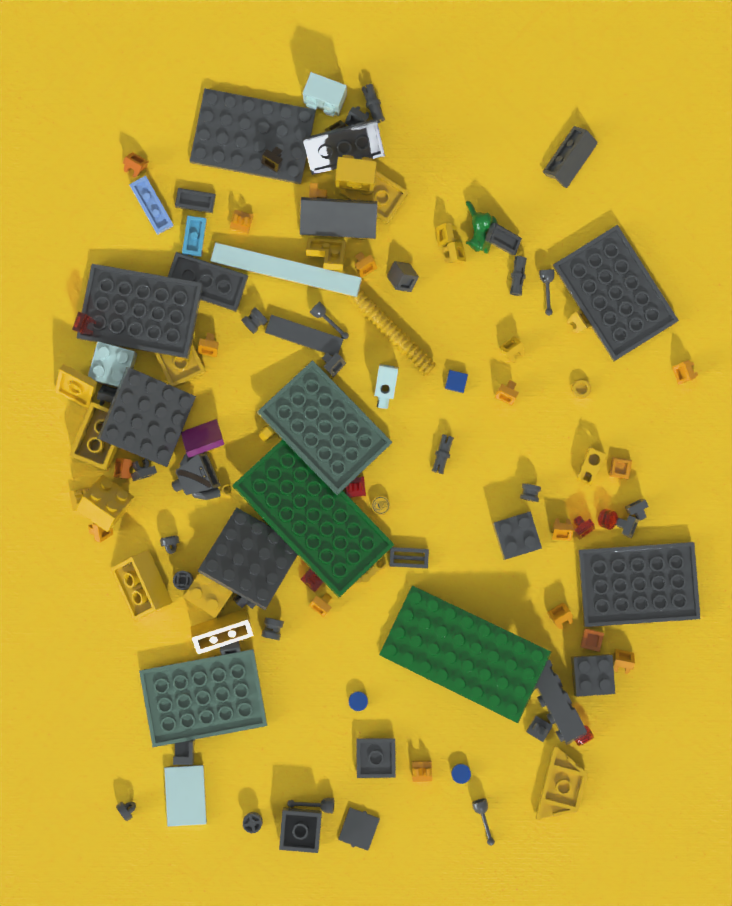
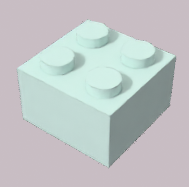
[303,72,347,116]
[88,342,137,388]

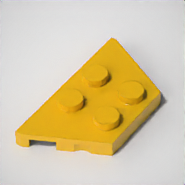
[535,746,588,820]

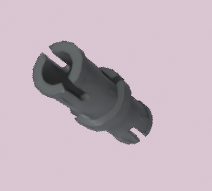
[362,84,385,123]
[510,256,527,296]
[432,434,454,474]

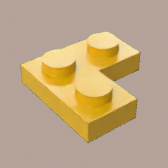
[306,238,346,271]

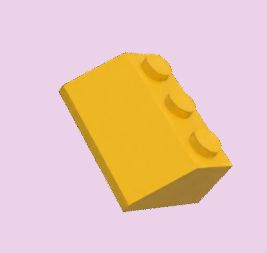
[111,550,173,621]

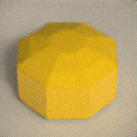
[259,425,276,442]

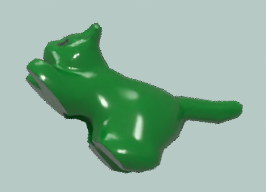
[466,201,498,254]

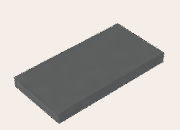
[303,119,385,175]
[300,197,378,239]
[168,252,249,312]

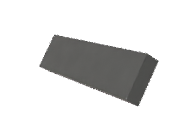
[265,315,344,356]

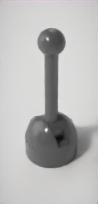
[539,269,555,316]
[309,301,349,339]
[287,798,334,814]
[472,798,495,846]

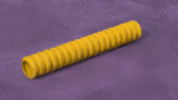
[347,289,436,376]

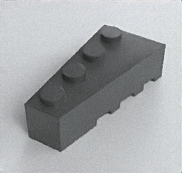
[534,659,587,745]

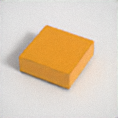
[609,457,632,480]

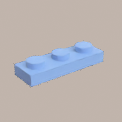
[129,175,174,235]

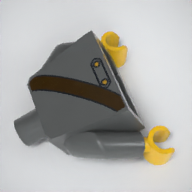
[172,449,232,500]

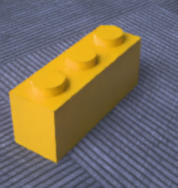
[190,609,253,654]

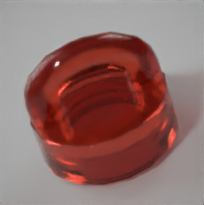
[598,509,618,530]
[575,725,594,746]

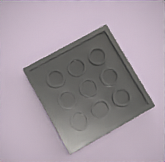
[97,367,196,467]
[198,507,298,610]

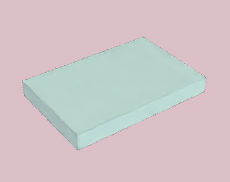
[164,765,207,827]

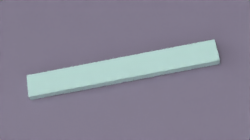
[210,243,362,297]

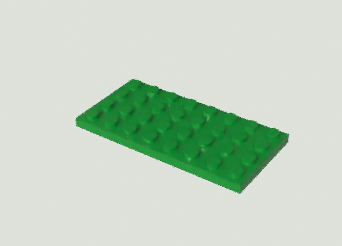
[232,439,394,598]
[379,586,551,723]

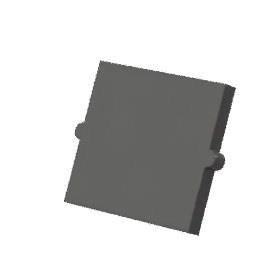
[338,807,380,851]

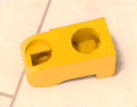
[576,447,606,486]

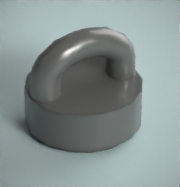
[160,535,180,554]
[116,801,136,821]

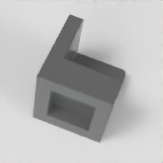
[387,261,419,292]
[173,740,195,765]

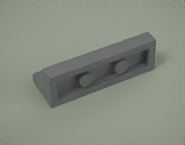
[543,126,598,188]

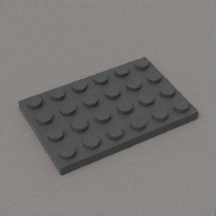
[190,88,316,184]
[553,225,679,362]
[76,264,204,359]
[578,542,701,627]

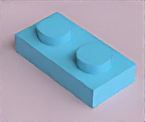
[182,216,207,257]

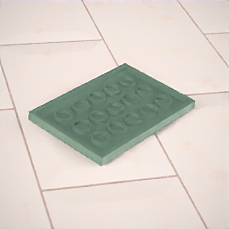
[257,360,392,495]
[139,649,268,747]

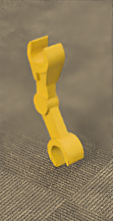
[353,558,386,585]

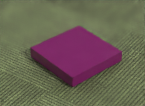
[181,419,224,458]

